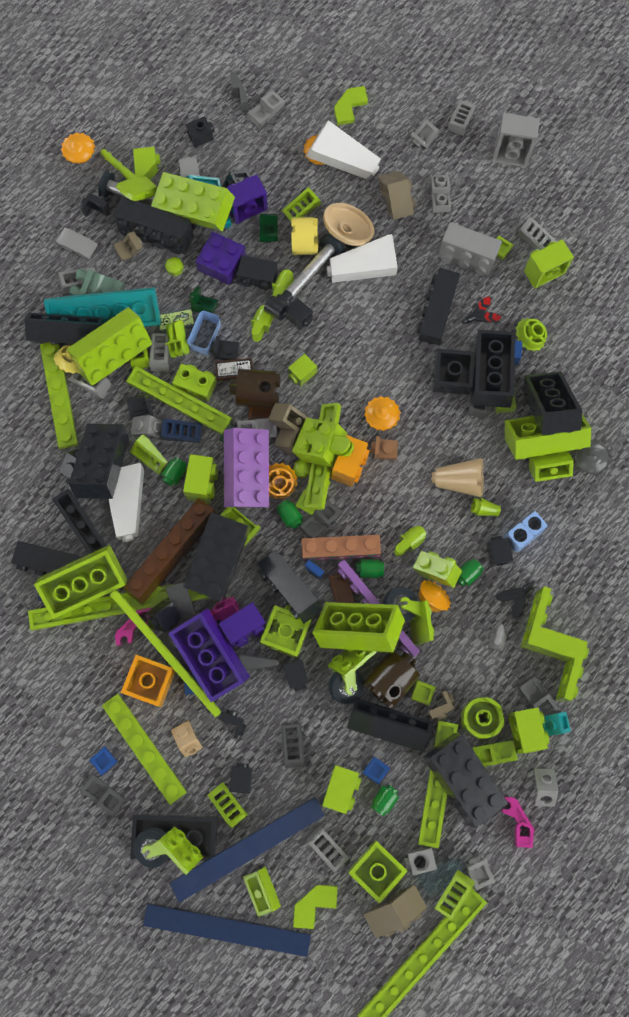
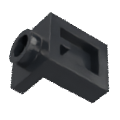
[224,169,251,188]
[211,336,239,360]

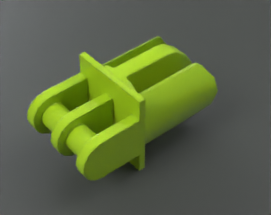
[272,269,294,297]
[251,305,273,342]
[165,320,189,358]
[394,526,426,556]

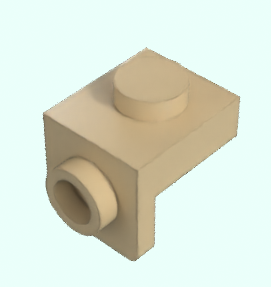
[171,720,203,757]

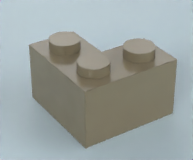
[378,171,415,220]
[268,403,309,455]
[363,884,427,938]

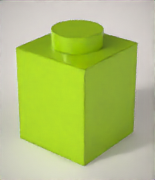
[288,353,317,386]

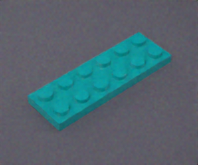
[43,287,162,327]

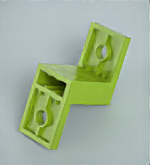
[521,586,589,702]

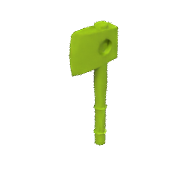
[100,149,157,201]

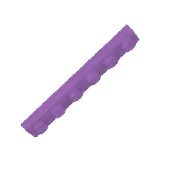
[337,560,420,657]

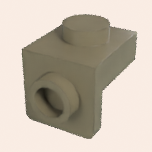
[113,231,143,261]
[427,690,455,721]

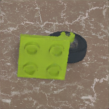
[383,587,434,646]
[328,650,377,704]
[133,827,203,875]

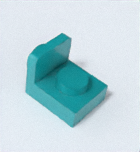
[543,712,571,736]

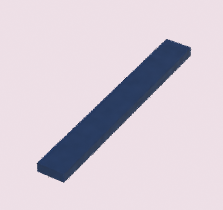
[169,797,325,903]
[143,903,311,957]

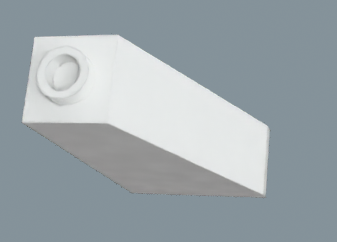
[306,120,381,179]
[327,234,398,283]
[109,463,144,542]

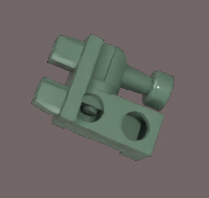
[69,269,126,296]

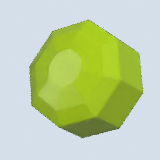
[165,257,184,276]
[293,459,311,479]

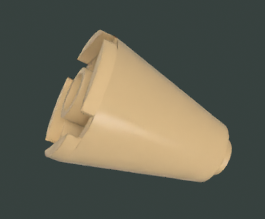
[432,458,484,497]

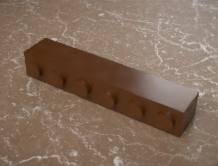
[123,498,215,605]

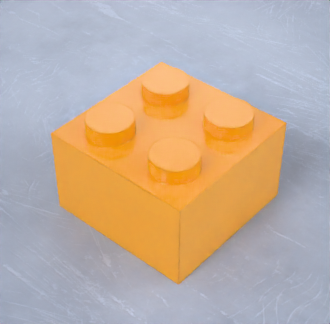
[331,435,370,487]
[121,655,176,708]

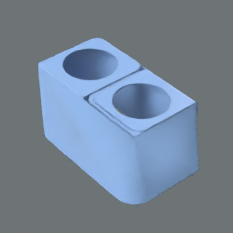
[187,311,221,355]
[504,511,548,552]

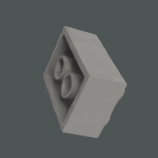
[492,113,540,167]
[438,222,502,276]

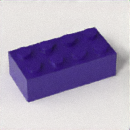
[168,608,250,702]

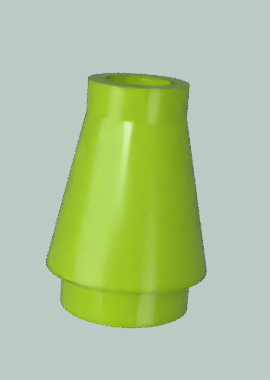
[471,497,501,517]

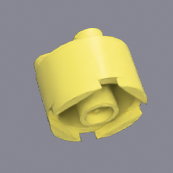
[291,217,318,255]

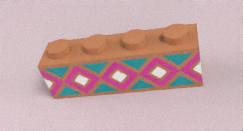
[302,535,381,562]

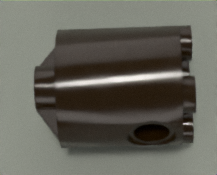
[229,369,281,408]
[362,652,420,710]

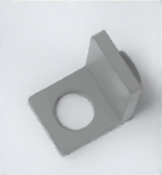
[534,768,559,807]

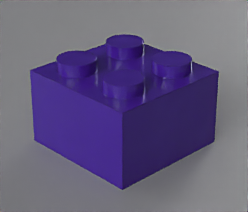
[227,174,268,224]
[195,231,246,285]
[219,602,266,648]

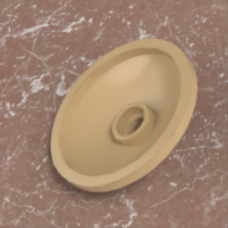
[323,203,374,246]

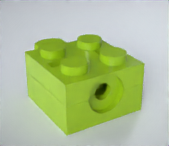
[292,417,354,468]
[260,605,312,659]

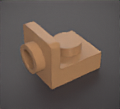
[371,436,398,460]

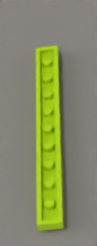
[28,583,211,631]

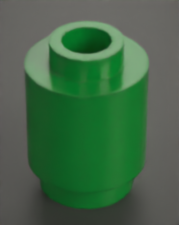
[161,457,187,487]
[276,500,303,529]
[356,558,384,579]
[457,558,484,587]
[371,784,399,816]

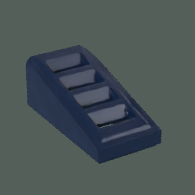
[161,419,202,443]

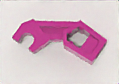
[210,596,239,622]
[115,607,153,646]
[501,797,534,848]

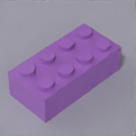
[224,428,269,508]

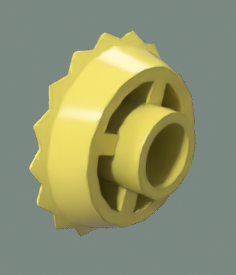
[53,345,80,374]

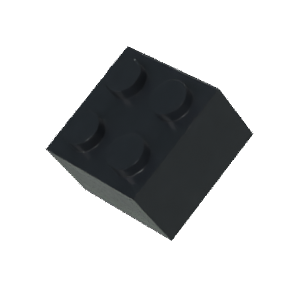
[432,349,475,395]

